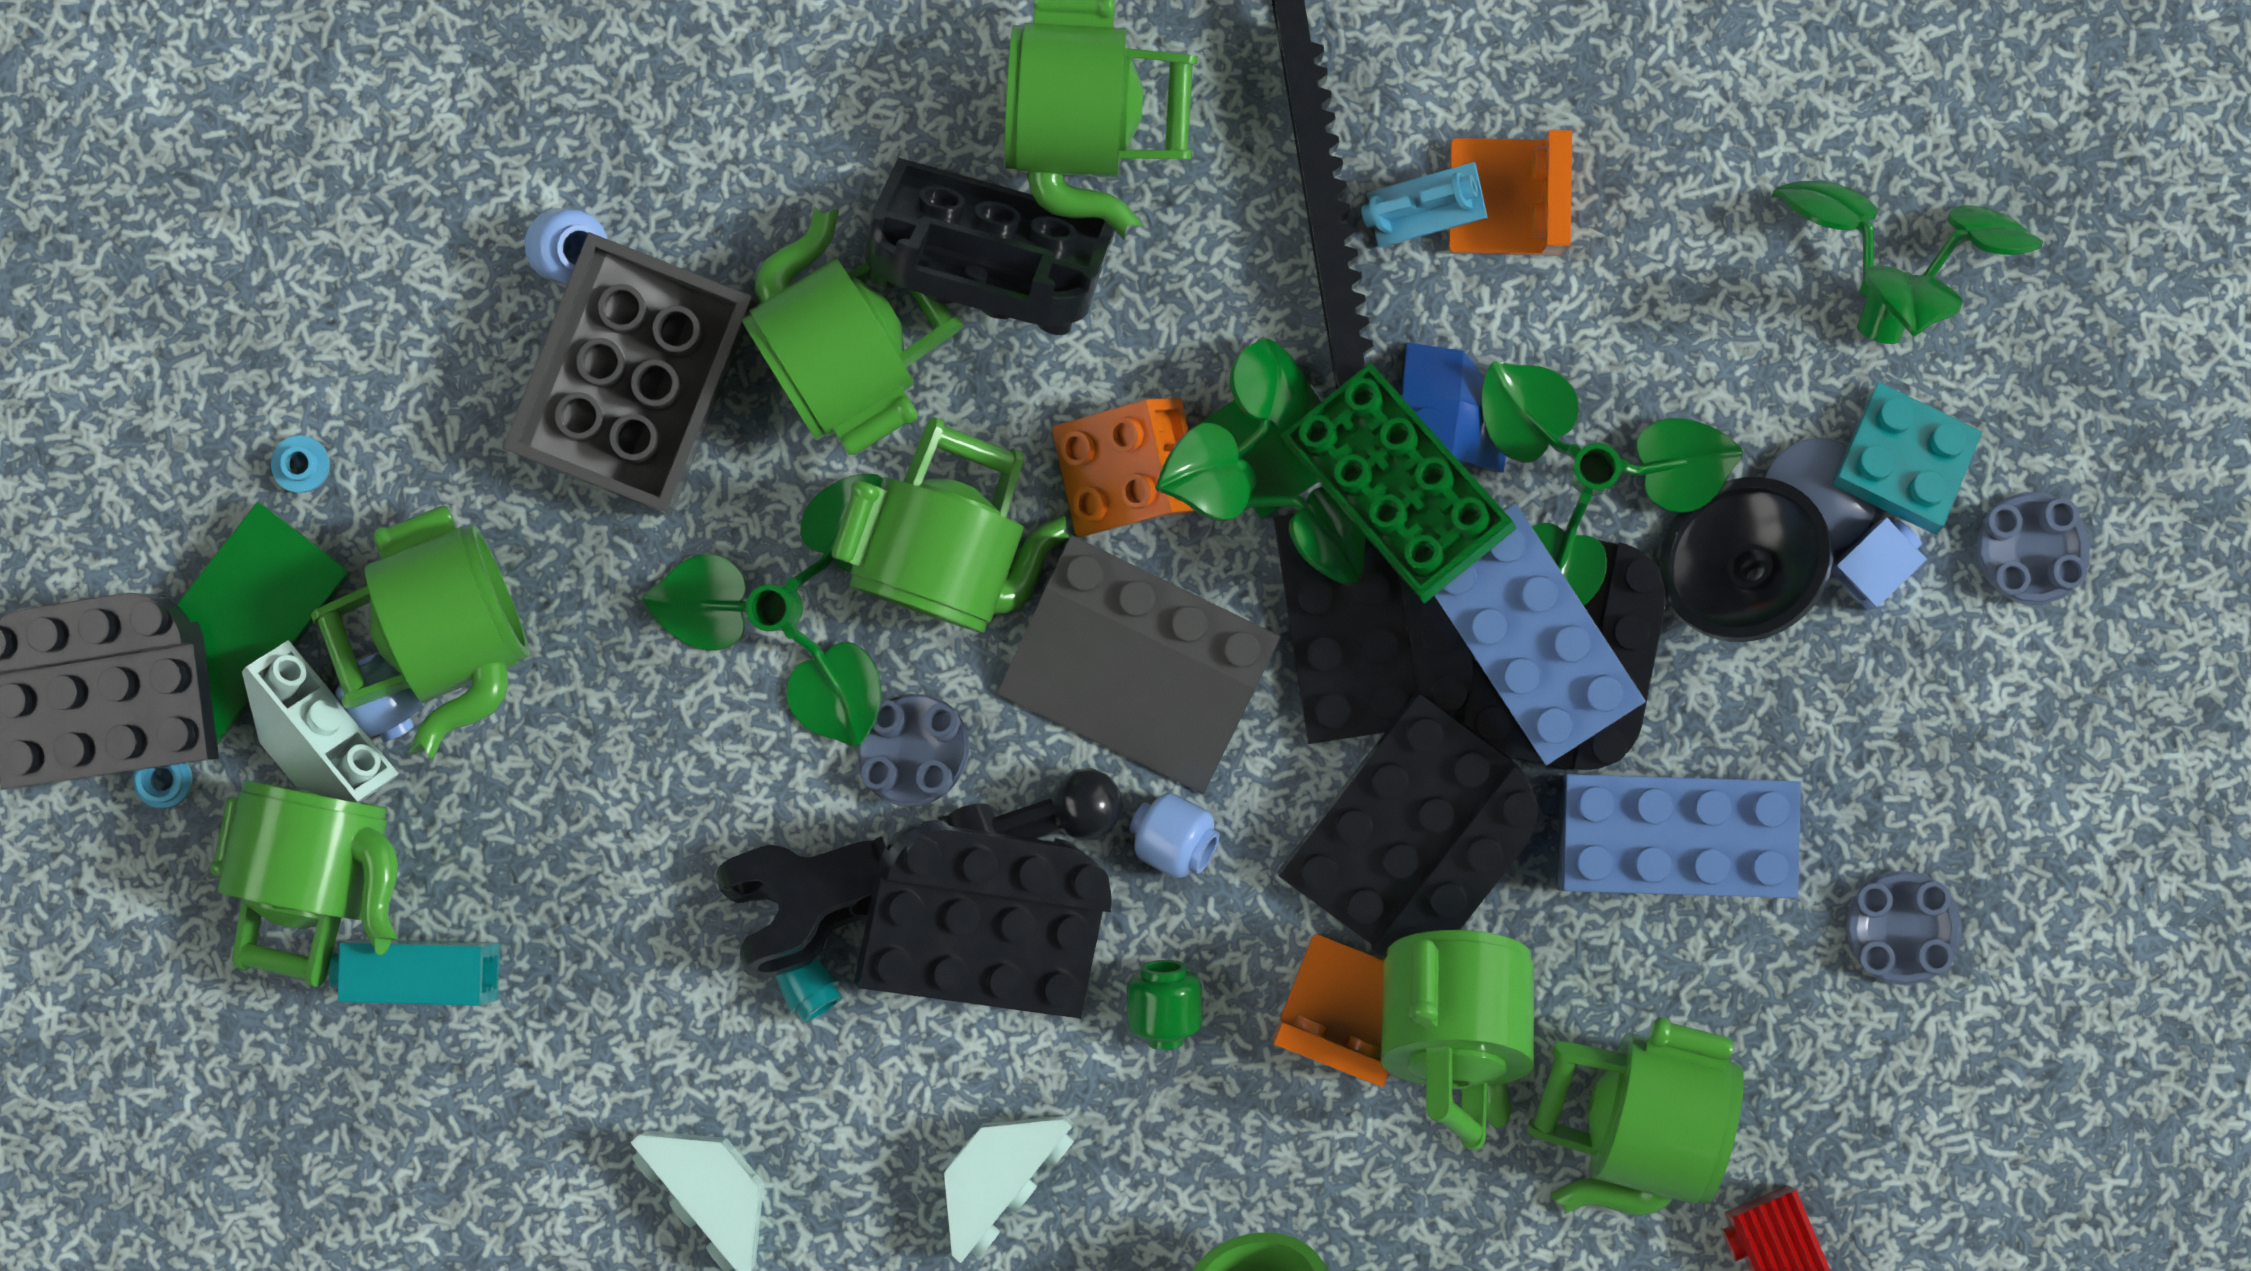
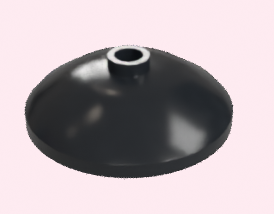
[1659,477,1833,642]

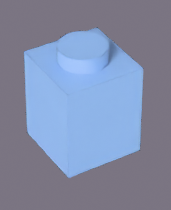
[1831,518,1927,610]

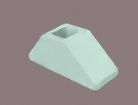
[242,640,399,803]
[944,1115,1074,1263]
[630,1131,764,1271]

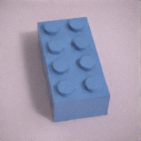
[1434,501,1646,766]
[1557,774,1801,898]

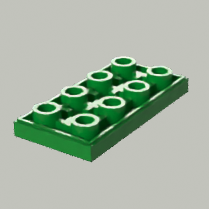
[1280,363,1517,604]
[177,501,352,745]

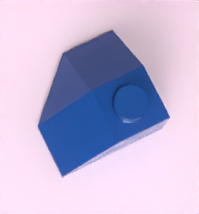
[1399,342,1506,473]

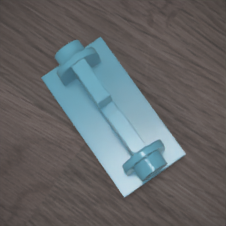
[1361,162,1488,248]

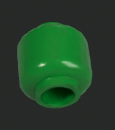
[1126,960,1203,1050]

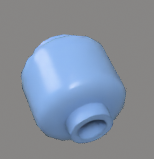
[525,208,608,284]
[335,652,422,742]
[1129,793,1220,878]

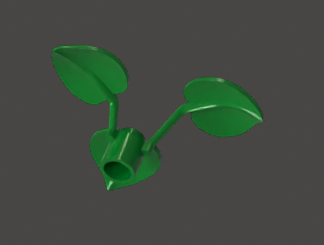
[1771,181,2043,344]
[1155,337,1366,585]
[1481,361,1743,606]
[642,474,883,747]

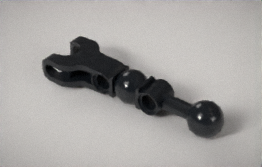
[716,768,1123,979]

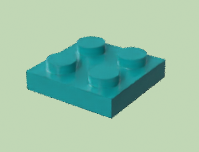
[1832,382,1982,535]

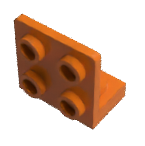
[1449,130,1572,256]
[1052,398,1197,537]
[1271,934,1389,1087]

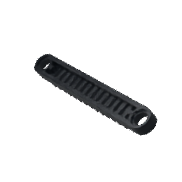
[1271,0,1373,390]

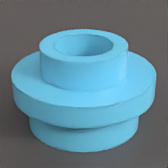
[271,435,330,493]
[133,763,193,808]

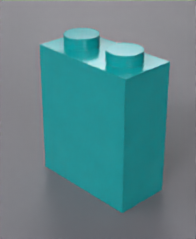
[329,939,500,1006]

